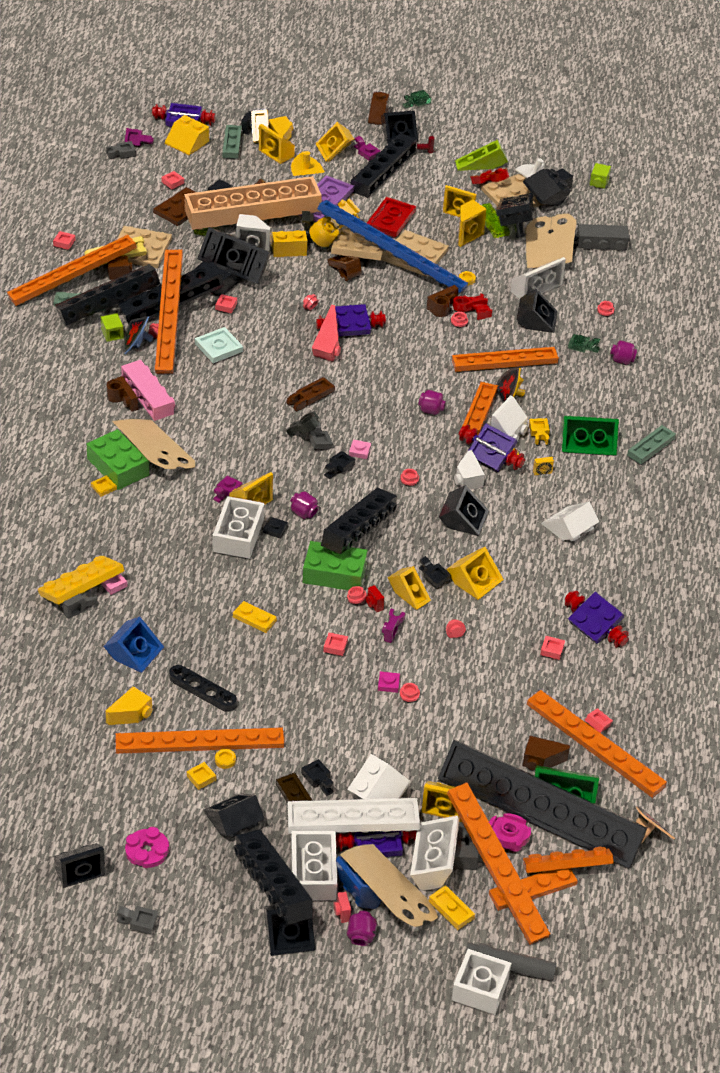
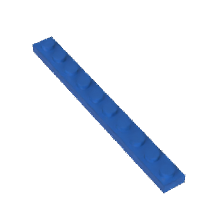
[317,200,468,293]

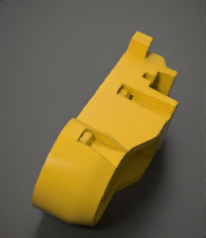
[309,198,360,247]

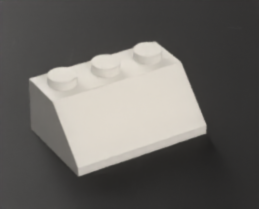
[511,257,566,299]
[410,816,459,891]

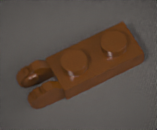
[286,377,335,411]

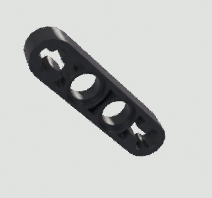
[169,665,237,712]

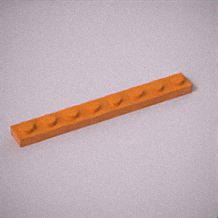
[7,235,137,306]
[155,250,183,374]
[526,690,667,798]
[116,727,284,754]
[447,783,550,945]

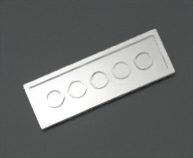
[288,798,420,834]

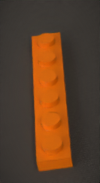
[452,347,559,372]

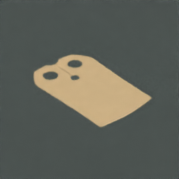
[526,214,576,268]
[112,419,195,469]
[340,844,438,927]

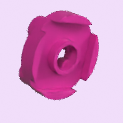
[489,813,531,852]
[125,827,169,868]

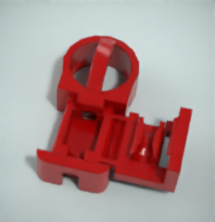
[470,168,510,184]
[453,293,493,320]

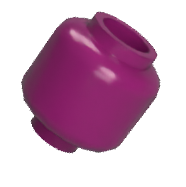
[610,340,637,365]
[418,389,446,415]
[290,491,319,519]
[346,911,378,946]

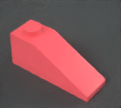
[312,305,341,361]

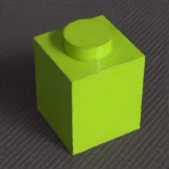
[590,163,611,189]
[101,313,124,342]

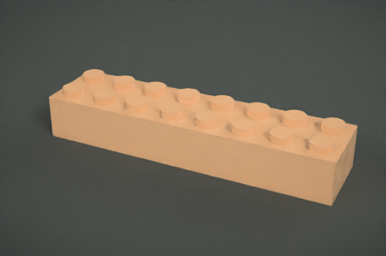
[185,176,322,230]

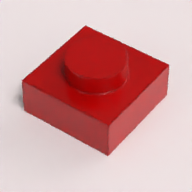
[366,585,385,612]

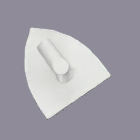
[515,158,544,178]

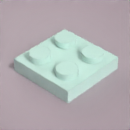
[195,327,243,363]

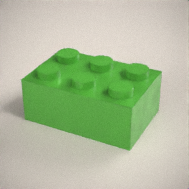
[86,429,149,490]
[302,541,368,590]

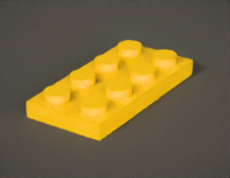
[38,556,125,605]

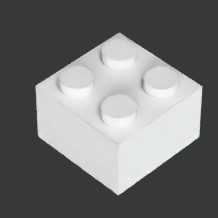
[452,949,511,1015]

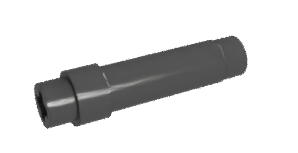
[465,942,557,981]

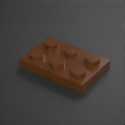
[153,187,197,226]

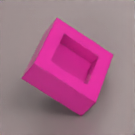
[378,671,400,693]

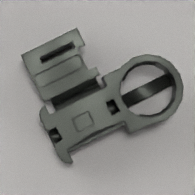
[302,211,314,243]
[286,411,319,438]

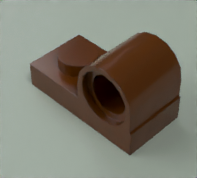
[327,255,362,281]
[426,285,459,317]
[106,376,138,412]

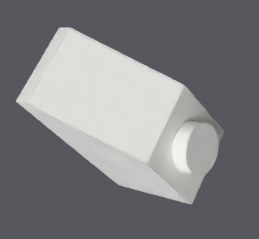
[454,450,485,489]

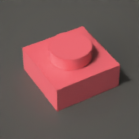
[161,171,184,190]
[53,231,75,250]
[215,294,237,313]
[323,633,348,656]
[540,636,565,660]
[585,708,613,733]
[334,892,351,923]

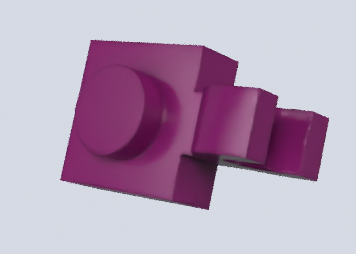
[124,128,154,146]
[354,136,381,161]
[213,475,243,503]
[382,608,406,643]

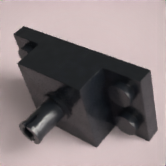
[496,193,535,238]
[197,227,271,284]

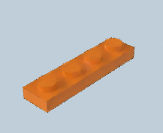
[462,382,498,435]
[523,847,613,873]
[489,868,578,911]

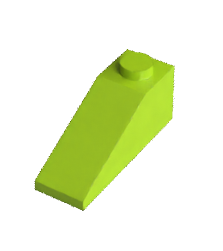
[455,139,508,171]

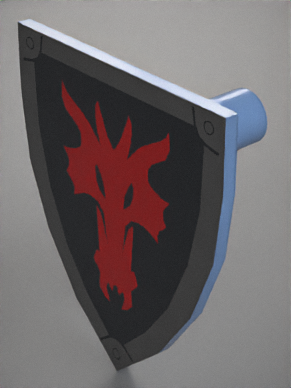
[123,316,154,354]

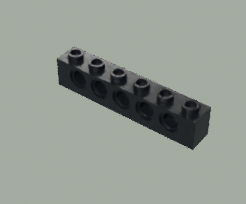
[350,133,417,198]
[118,262,224,326]
[55,264,161,326]
[321,487,397,554]
[234,829,313,925]

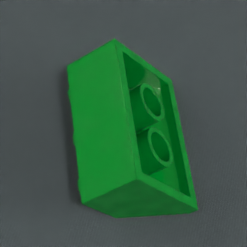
[561,416,619,455]
[535,765,599,803]

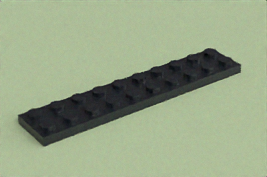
[438,740,647,868]

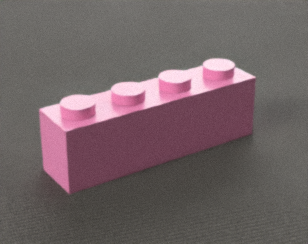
[121,360,175,421]

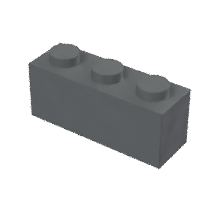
[577,224,629,250]

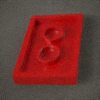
[367,197,416,238]

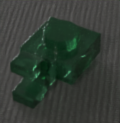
[403,90,432,108]
[568,334,600,353]

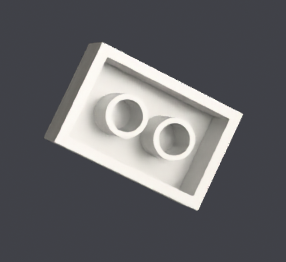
[213,496,264,559]
[291,831,337,900]

